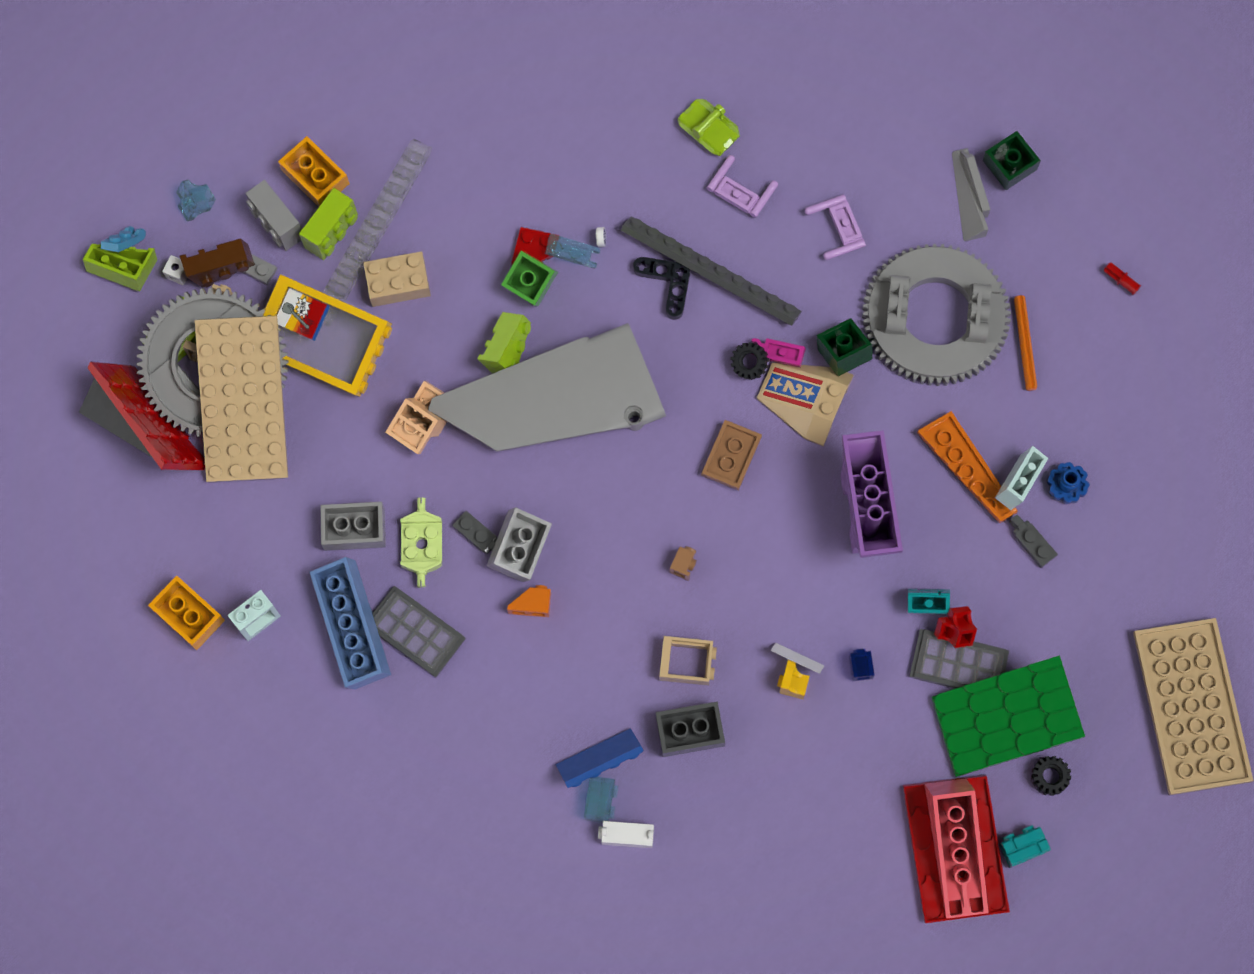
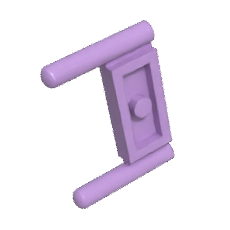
[707,155,778,218]
[805,194,866,260]

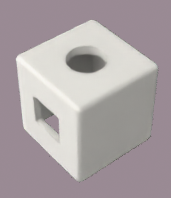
[162,255,187,285]

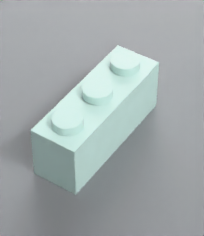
[995,446,1048,510]

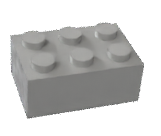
[245,180,302,251]
[321,502,386,551]
[487,507,552,582]

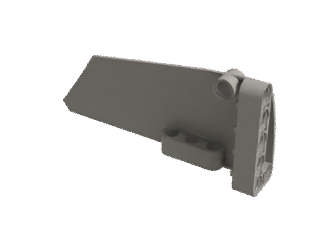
[428,323,666,452]

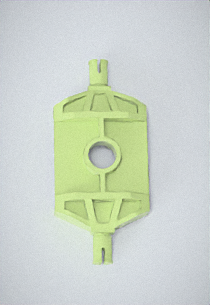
[400,497,442,588]

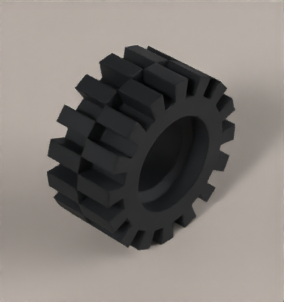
[730,342,769,380]
[1031,756,1071,796]

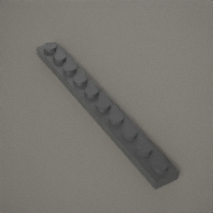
[621,216,802,326]

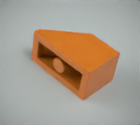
[507,585,552,617]

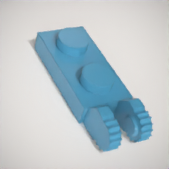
[101,226,146,252]

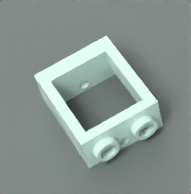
[228,590,281,641]

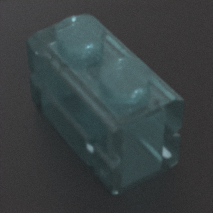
[584,777,619,823]

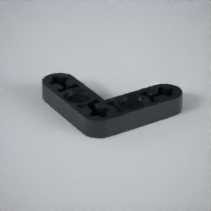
[633,257,690,320]

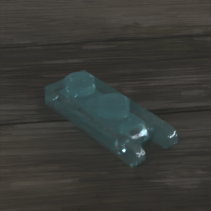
[545,234,600,268]

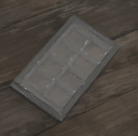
[373,586,466,677]
[909,629,1010,689]

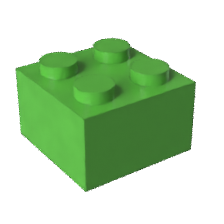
[501,251,558,306]

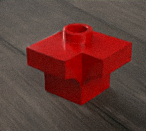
[934,606,977,648]

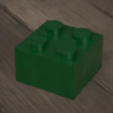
[982,131,1041,190]
[816,318,873,376]

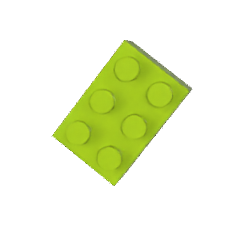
[299,188,358,260]

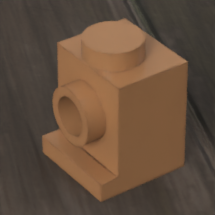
[670,546,697,581]

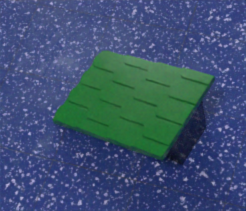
[932,655,1085,778]

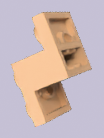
[385,381,447,454]

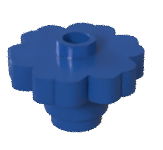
[1047,462,1090,504]

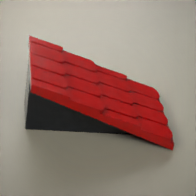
[79,362,205,470]

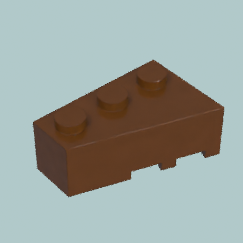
[180,238,255,287]

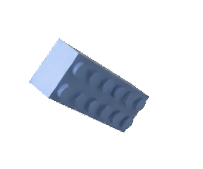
[310,557,391,690]

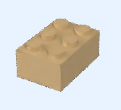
[363,251,431,307]

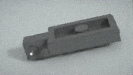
[453,511,497,554]
[1009,514,1058,568]

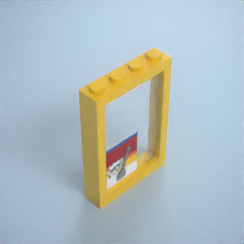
[264,274,392,397]

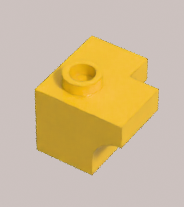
[777,660,810,699]

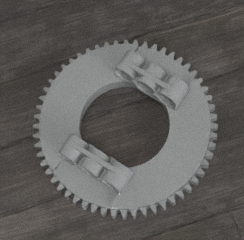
[862,244,1011,386]
[136,288,289,437]

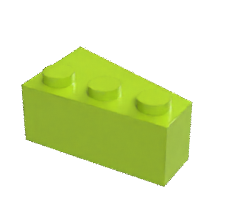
[83,244,157,292]
[477,312,531,374]

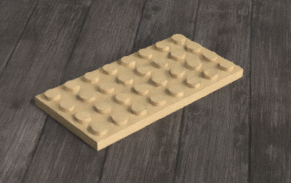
[195,316,288,482]
[1133,618,1254,796]

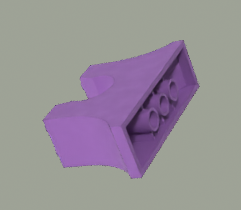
[840,430,903,558]

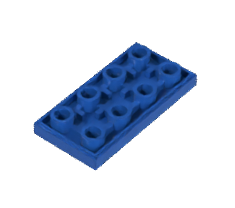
[555,728,644,788]

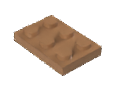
[701,420,762,491]

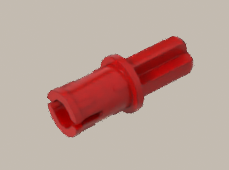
[1104,262,1141,295]

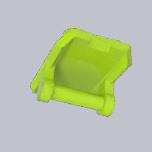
[677,99,740,156]

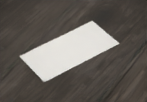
[771,643,825,674]

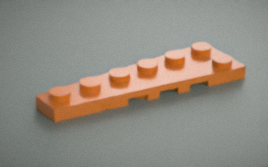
[917,411,1018,523]

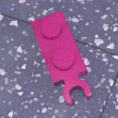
[751,338,806,368]

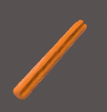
[1014,295,1037,391]

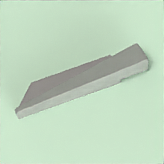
[952,148,991,241]

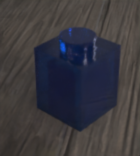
[849,649,874,682]

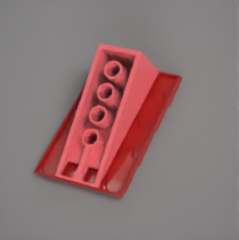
[903,774,1010,923]

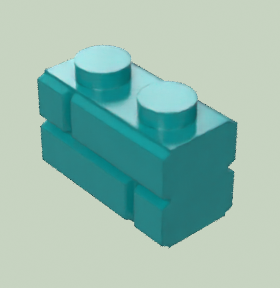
[908,588,950,614]
[999,825,1051,868]

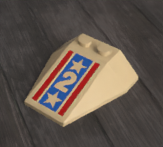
[757,362,854,447]

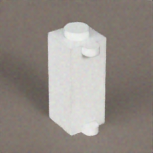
[598,821,654,848]

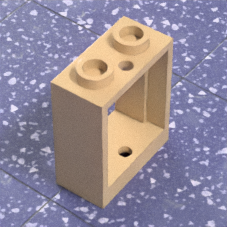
[659,636,717,686]

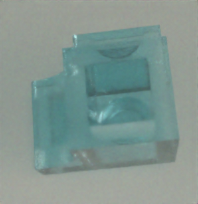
[176,179,216,221]

